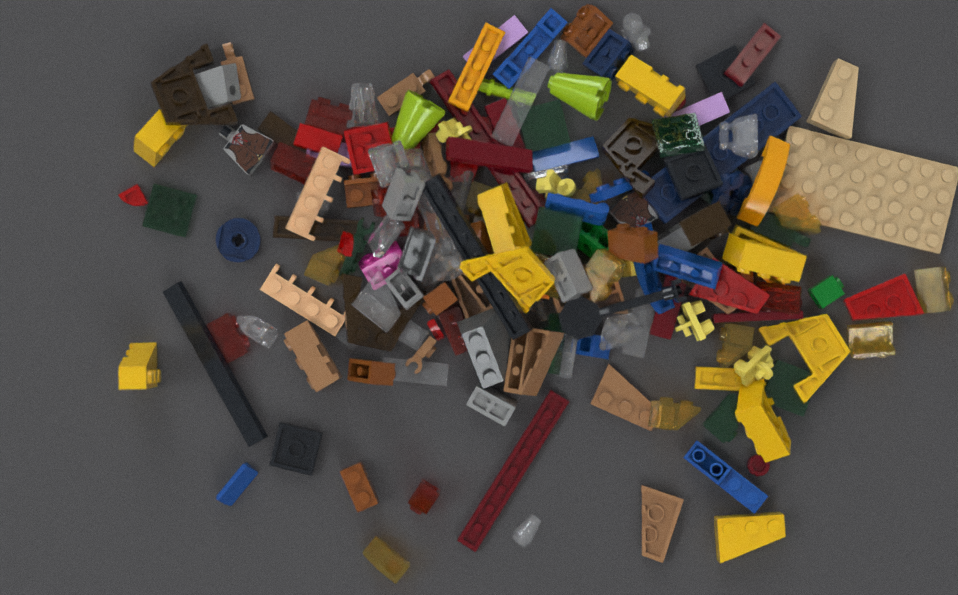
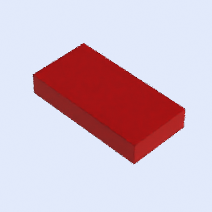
[293,123,343,153]

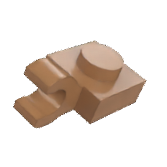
[405,336,437,374]

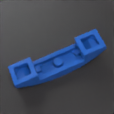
[492,8,568,89]
[634,222,675,314]

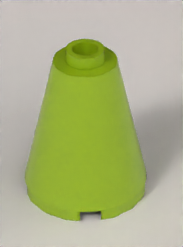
[547,72,612,121]
[392,90,446,154]

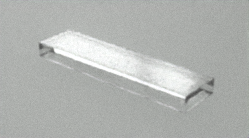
[491,57,550,147]

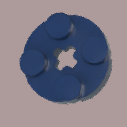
[711,171,752,216]
[216,218,261,263]

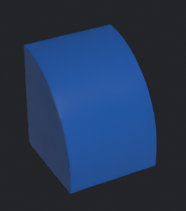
[575,335,612,359]

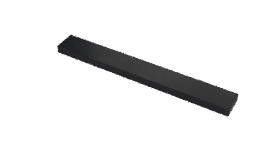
[423,173,533,340]
[163,281,268,447]

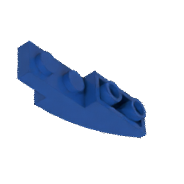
[683,441,768,514]

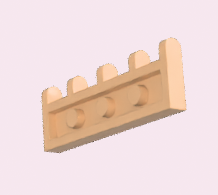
[285,147,350,241]
[260,263,345,337]

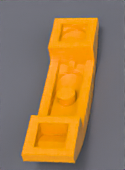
[737,136,790,227]

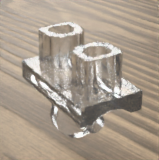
[621,13,651,51]

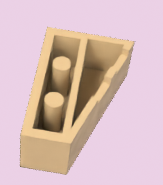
[806,58,859,140]

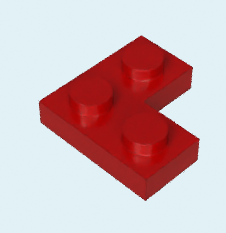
[343,121,393,175]

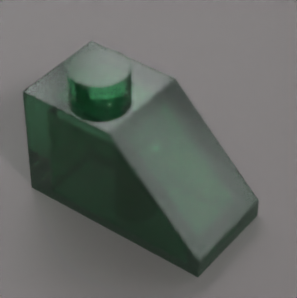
[701,392,739,444]

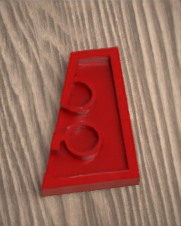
[843,274,924,321]

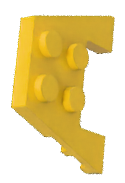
[460,247,555,314]
[758,314,851,404]

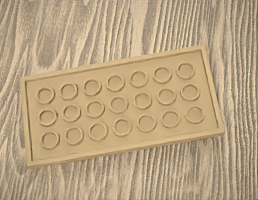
[767,126,958,254]

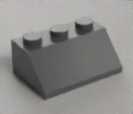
[457,308,511,389]

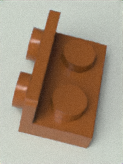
[560,4,613,57]
[344,172,390,208]

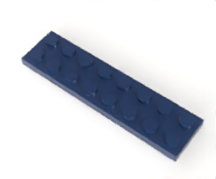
[644,82,802,224]

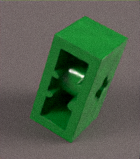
[567,220,609,265]

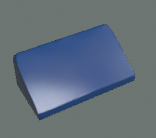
[216,462,258,506]

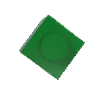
[806,275,845,309]

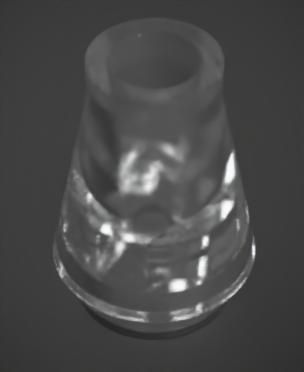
[546,40,568,74]
[511,514,542,548]

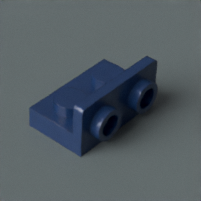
[582,29,635,81]

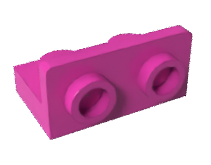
[358,241,402,291]

